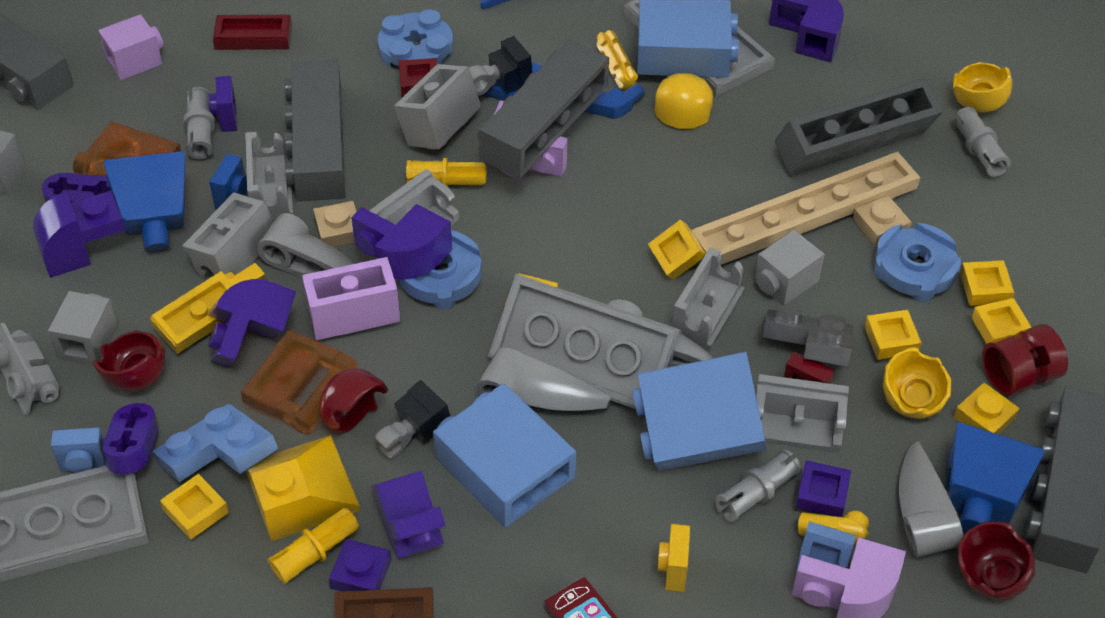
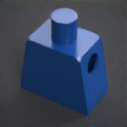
[104,151,186,252]
[945,422,1045,533]

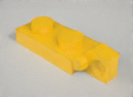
[150,263,266,354]

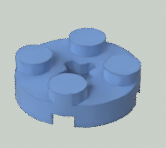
[378,9,453,67]
[874,223,961,302]
[399,230,482,309]

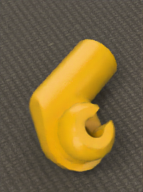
[798,510,869,545]

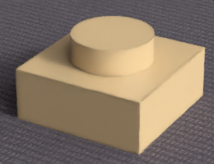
[852,195,911,246]
[313,201,356,247]

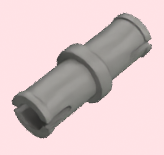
[183,87,215,160]
[953,107,1011,177]
[714,449,801,522]

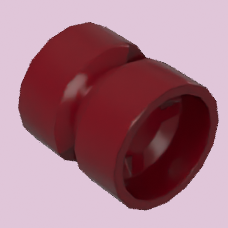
[982,324,1068,397]

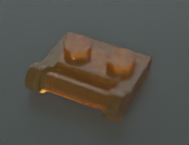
[73,121,181,176]
[241,329,358,434]

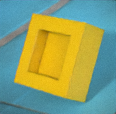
[648,219,706,280]
[959,260,1015,306]
[971,298,1031,344]
[864,310,922,360]
[953,383,1020,435]
[160,474,229,540]
[657,524,690,592]

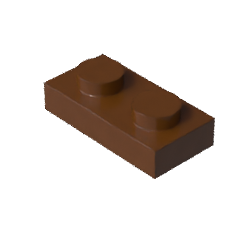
[334,587,434,618]

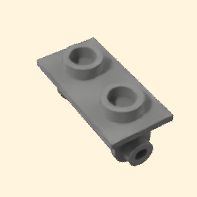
[0,323,60,416]

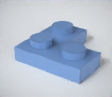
[152,403,279,482]

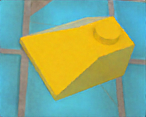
[245,435,360,541]

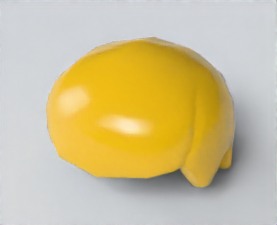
[953,62,1013,113]
[654,73,713,129]
[882,348,951,420]

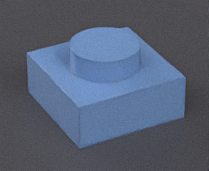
[51,427,106,473]
[796,521,856,571]

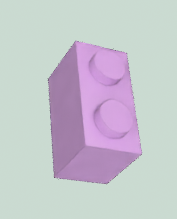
[302,257,400,340]

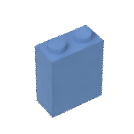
[637,0,739,78]
[633,352,767,471]
[433,383,576,528]

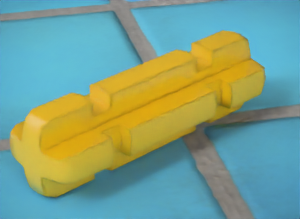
[596,30,638,91]

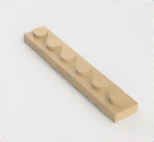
[691,151,920,265]

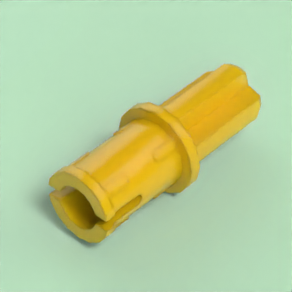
[406,158,487,187]
[267,508,359,585]

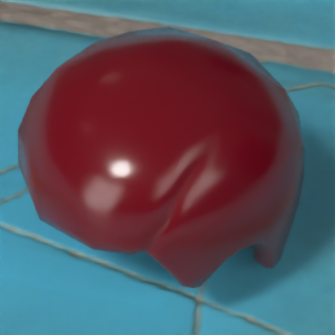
[93,330,166,393]
[319,369,388,433]
[958,522,1035,601]

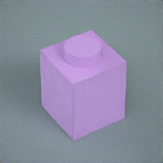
[98,14,164,81]

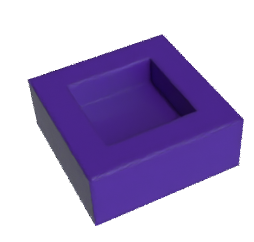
[209,76,237,132]
[796,460,851,517]
[329,539,392,591]

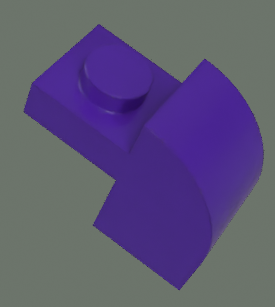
[769,0,844,63]
[33,191,125,278]
[351,204,453,280]
[208,279,297,368]
[371,471,446,558]

